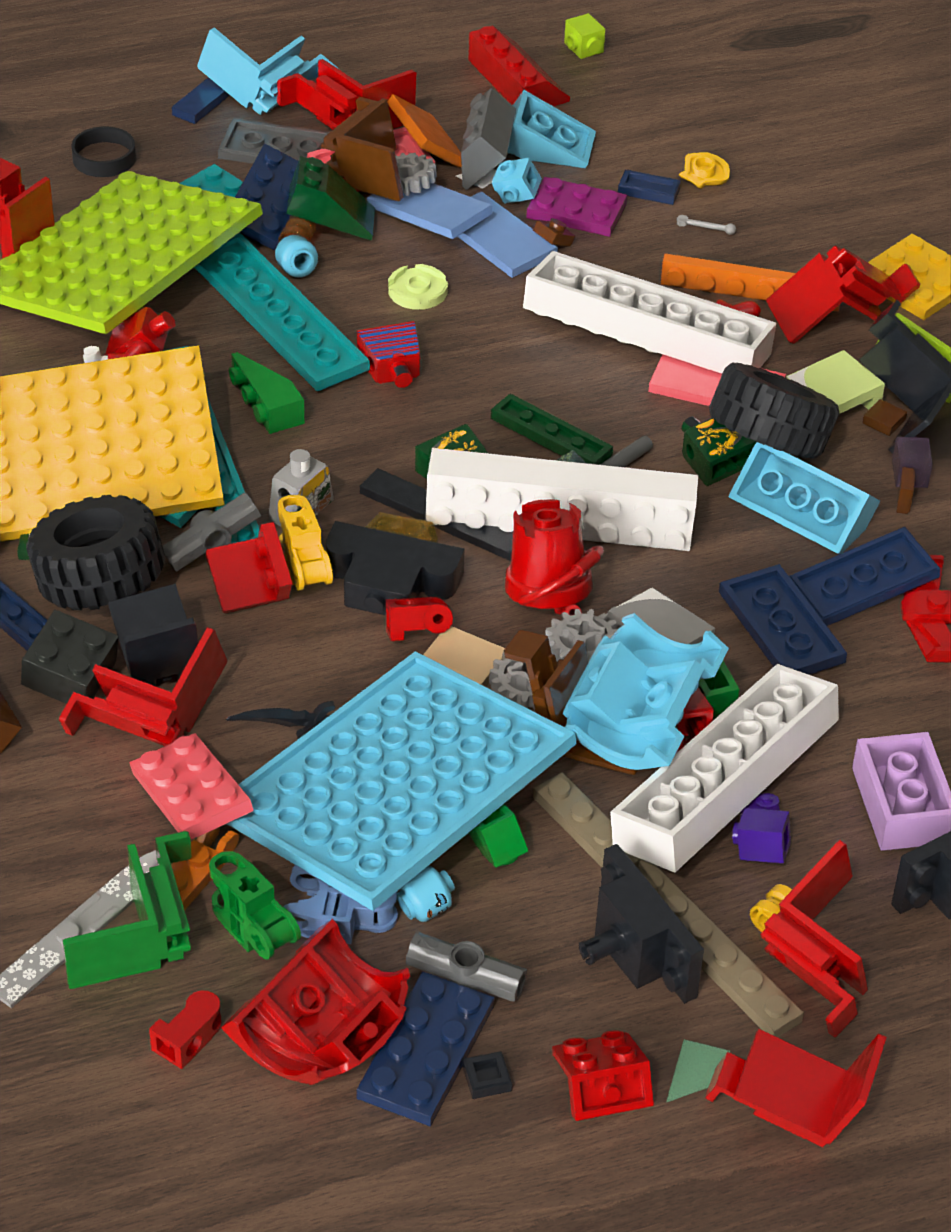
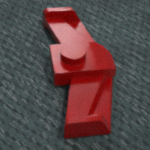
[900,555,951,663]

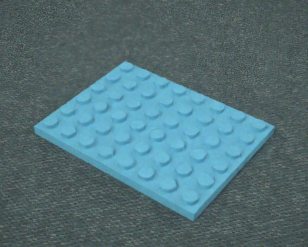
[227,651,577,911]

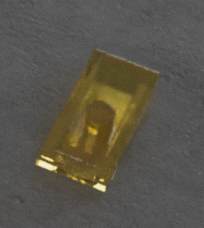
[366,512,438,543]

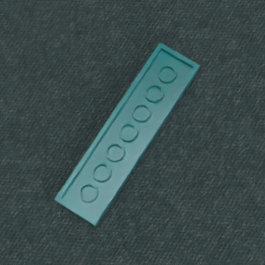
[194,232,370,391]

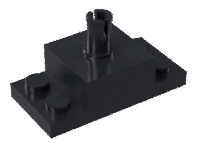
[891,831,951,920]
[579,844,704,1004]

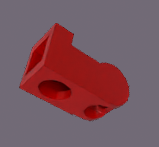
[385,597,453,641]
[149,990,222,1069]

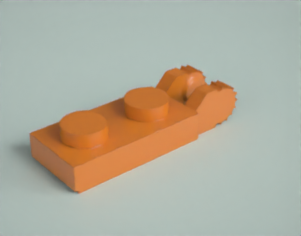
[171,827,240,910]

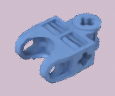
[284,865,398,944]

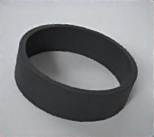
[71,126,136,177]

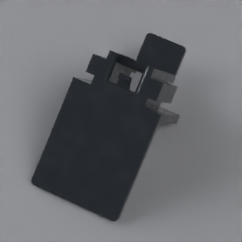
[859,300,951,454]
[108,584,198,687]

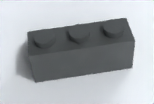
[461,87,516,190]

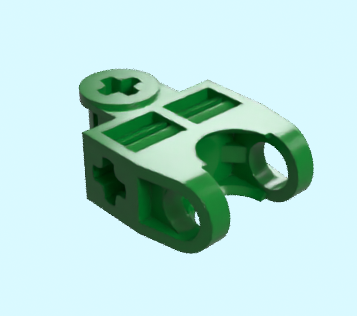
[209,851,301,960]

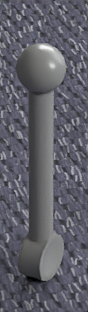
[677,215,736,235]

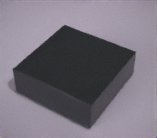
[462,1051,512,1099]

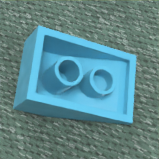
[508,90,596,168]

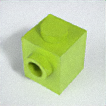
[564,13,605,59]

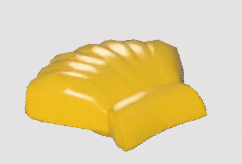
[679,152,730,189]

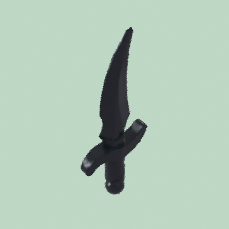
[226,701,335,739]

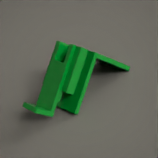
[63,831,192,989]

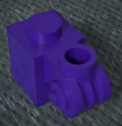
[732,793,791,863]

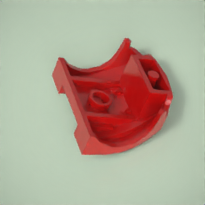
[221,919,410,1085]

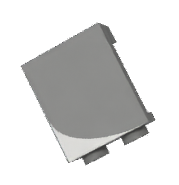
[607,587,716,644]

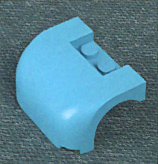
[563,613,729,770]

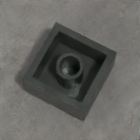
[21,609,119,704]

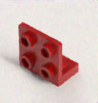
[206,522,293,613]
[552,1030,654,1121]

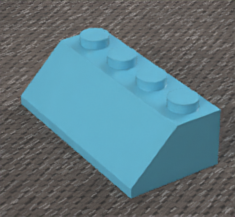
[728,442,880,554]

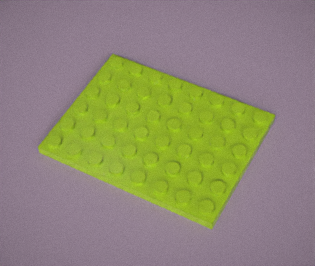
[0,171,263,334]

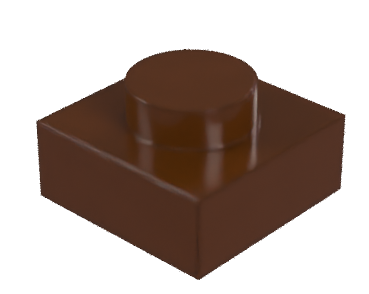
[533,218,575,246]

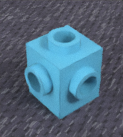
[492,158,542,204]

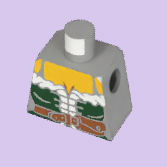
[269,449,334,526]

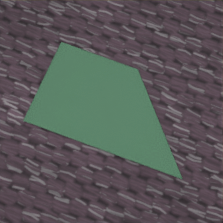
[666,1039,730,1103]

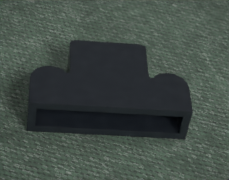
[326,521,465,615]

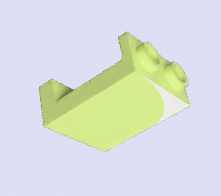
[786,350,885,414]

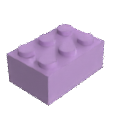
[852,732,951,851]

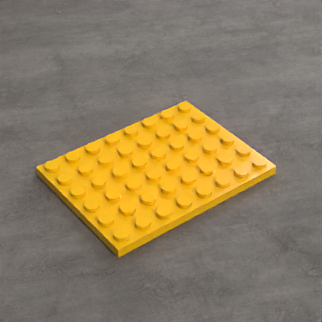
[0,345,225,542]

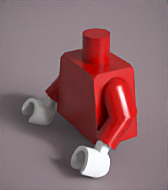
[83,307,176,363]

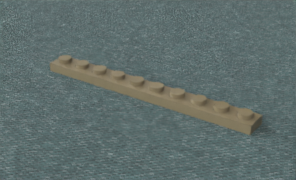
[533,772,804,1037]

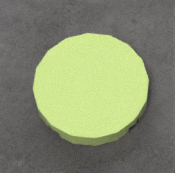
[388,264,448,309]

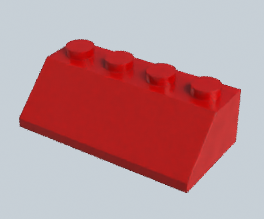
[468,26,570,107]

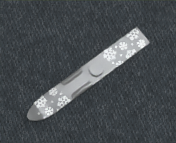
[0,850,158,1008]

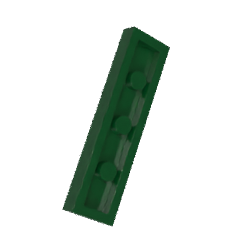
[491,393,613,465]

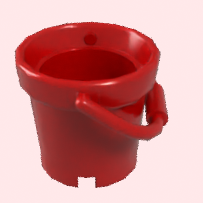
[505,499,604,609]

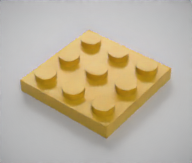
[868,234,951,320]

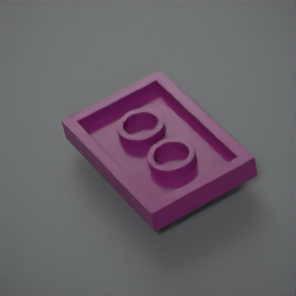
[527,177,627,237]

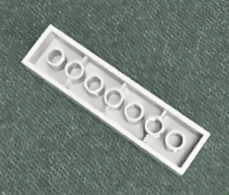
[523,251,777,373]
[425,448,698,551]
[610,664,839,873]

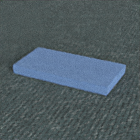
[367,183,492,239]
[457,192,558,278]

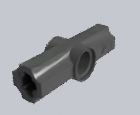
[163,492,261,572]
[406,932,527,1002]

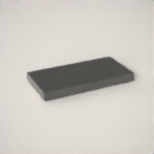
[218,118,330,163]

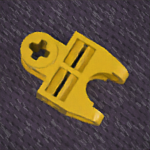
[278,495,333,591]

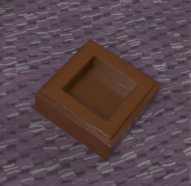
[863,399,907,436]
[896,467,915,514]

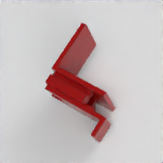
[277,59,417,130]
[0,158,55,259]
[766,245,920,344]
[59,627,227,746]
[760,840,868,1038]
[705,1029,887,1147]

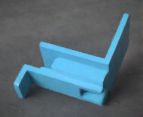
[197,28,339,115]

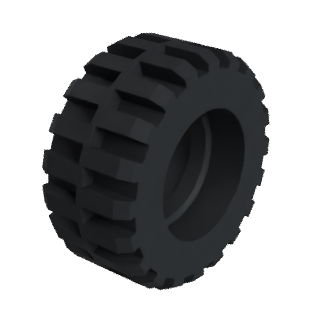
[709,362,839,459]
[26,495,165,610]

